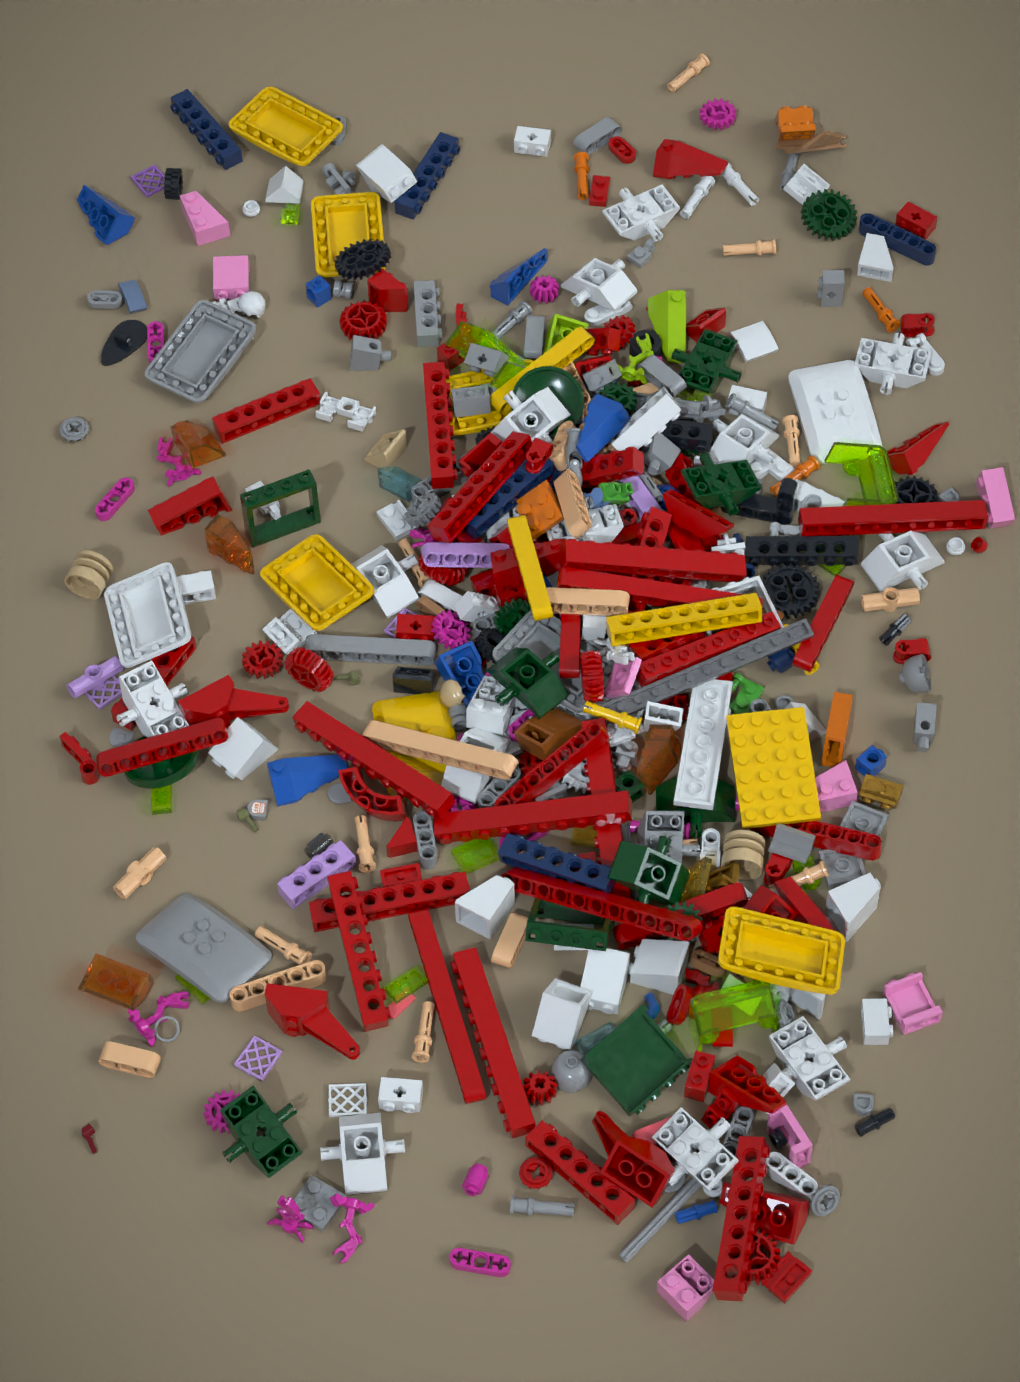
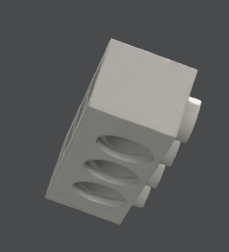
[413,280,442,347]

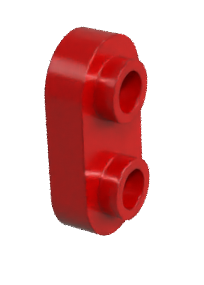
[608,136,636,164]
[667,984,693,1026]

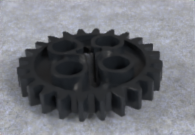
[334,238,391,280]
[761,563,820,619]

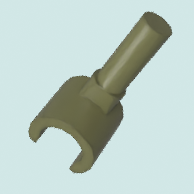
[333,671,360,686]
[236,808,259,832]

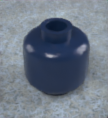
[767,648,795,673]

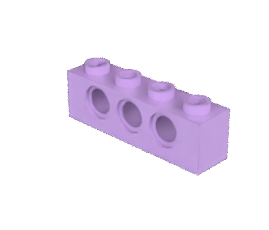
[277,840,356,909]

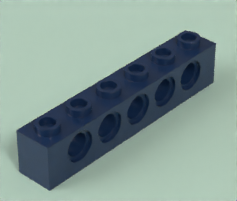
[170,89,243,170]
[395,132,460,220]
[464,459,553,539]
[497,833,616,894]

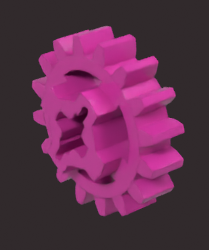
[700,98,736,131]
[431,610,471,650]
[203,1090,241,1134]

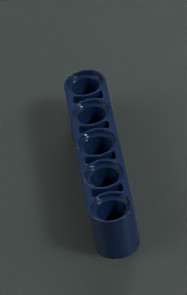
[859,213,936,266]

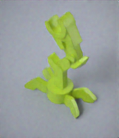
[617,333,654,384]

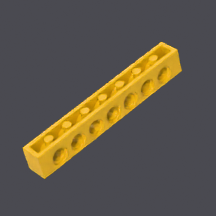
[606,593,762,647]

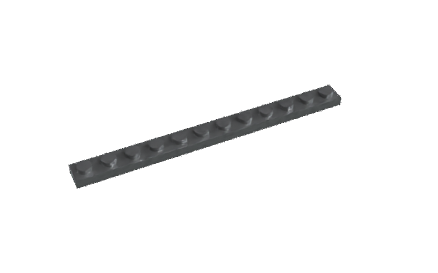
[599,618,814,725]

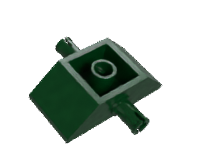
[671,329,742,394]
[681,453,762,516]
[487,647,568,719]
[655,777,735,837]
[607,835,690,906]
[219,1085,302,1178]

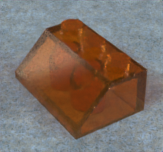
[170,420,226,469]
[78,953,154,1011]

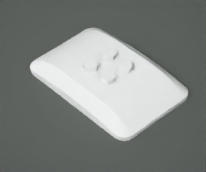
[788,360,882,464]
[104,562,191,668]

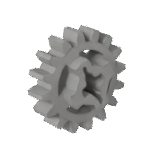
[404,492,442,528]

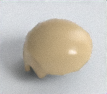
[440,679,465,708]

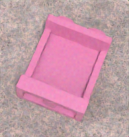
[213,255,250,300]
[883,972,943,1035]
[767,1105,813,1168]

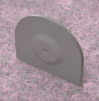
[109,727,135,747]
[328,783,351,804]

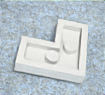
[749,448,795,481]

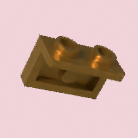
[858,774,904,810]
[696,862,740,894]

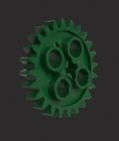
[801,189,857,241]

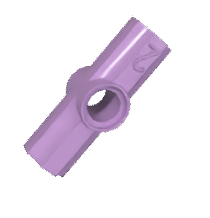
[66,656,124,699]

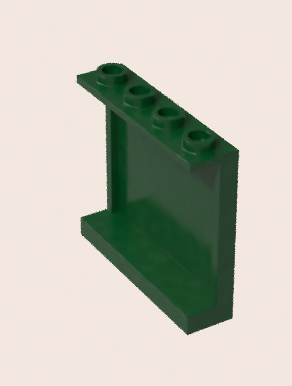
[580,1003,693,1116]

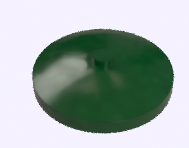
[511,366,584,439]
[124,736,199,789]

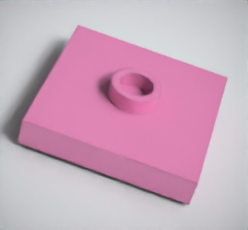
[604,657,642,699]

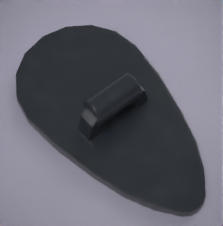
[101,320,147,366]

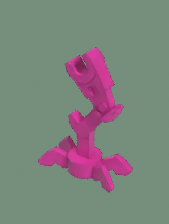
[156,437,201,487]
[409,527,439,548]
[128,992,189,1047]
[330,1193,375,1264]
[267,1195,313,1243]

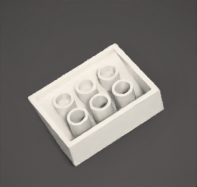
[611,387,681,451]

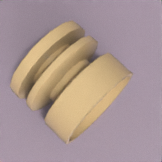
[65,550,113,600]
[721,830,765,880]

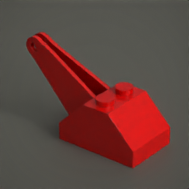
[178,675,289,728]
[265,983,360,1060]
[592,1111,675,1208]

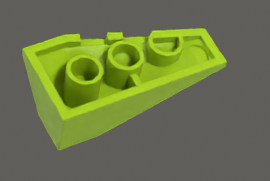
[647,290,686,363]
[543,313,589,354]

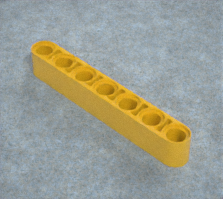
[490,327,595,414]
[507,515,553,622]

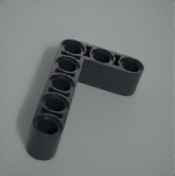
[720,478,797,525]

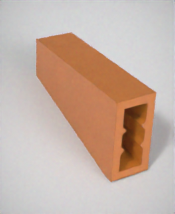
[821,692,853,767]

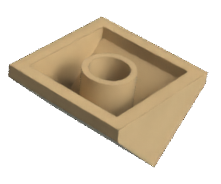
[363,429,407,472]

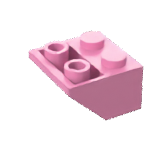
[657,1254,714,1321]

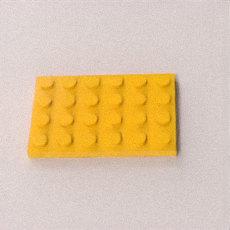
[726,707,821,829]

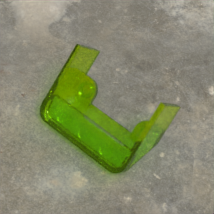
[445,321,528,389]
[824,442,898,506]
[689,980,778,1052]

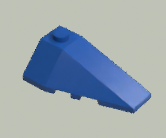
[77,185,135,245]
[490,248,548,306]
[576,394,630,463]
[434,641,484,707]
[267,755,348,807]

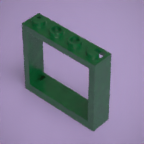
[240,469,321,548]
[525,898,614,951]

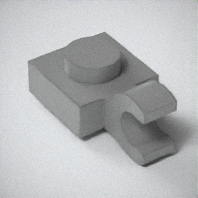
[627,238,656,269]

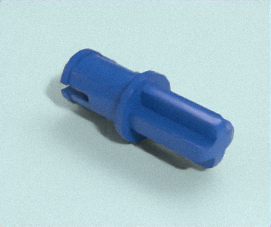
[675,1199,718,1224]

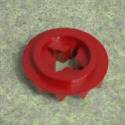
[519,1157,553,1190]

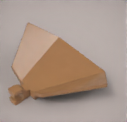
[776,130,847,154]

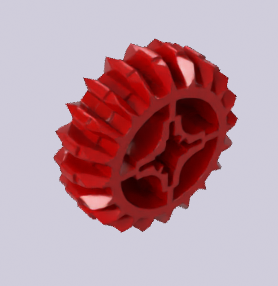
[339,300,387,340]
[418,554,468,586]
[284,647,334,692]
[580,650,604,703]
[732,1230,781,1286]

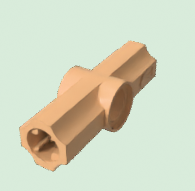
[861,587,920,612]
[113,847,166,899]

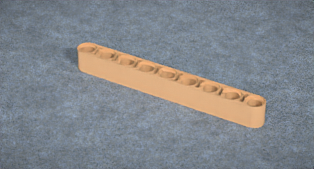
[362,720,519,780]

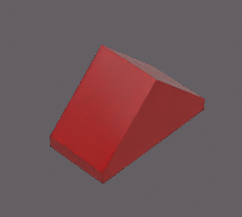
[386,817,417,858]

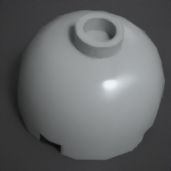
[899,654,932,693]
[551,1050,592,1093]

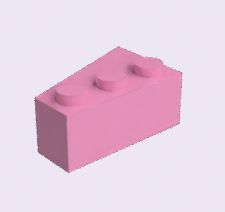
[180,191,231,246]
[975,467,1015,529]
[815,760,858,812]

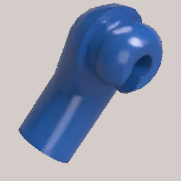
[644,993,660,1020]

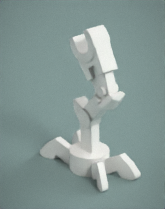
[594,638,635,665]

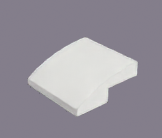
[783,164,830,205]
[730,321,779,363]
[262,609,317,655]

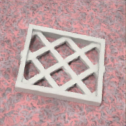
[328,1083,368,1117]

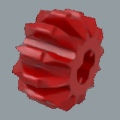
[523,1069,558,1106]

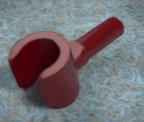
[81,1123,97,1154]

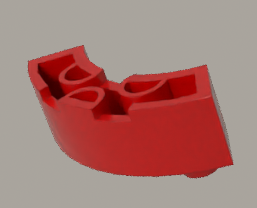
[338,767,408,822]

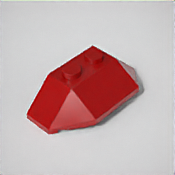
[663,489,735,539]

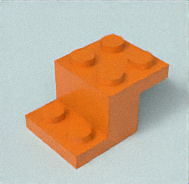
[775,106,816,141]
[516,480,564,539]

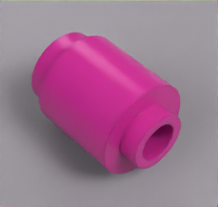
[462,1163,489,1196]

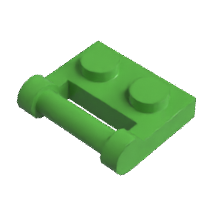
[729,673,764,714]

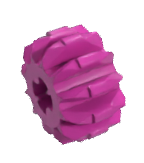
[529,274,559,304]

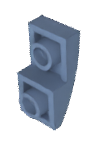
[118,280,147,314]

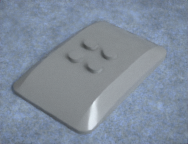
[145,300,256,403]
[493,611,615,713]
[136,893,272,1003]

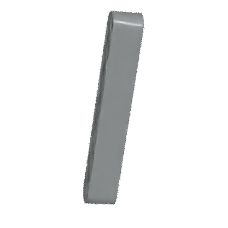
[305,634,436,666]

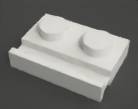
[376,500,416,541]

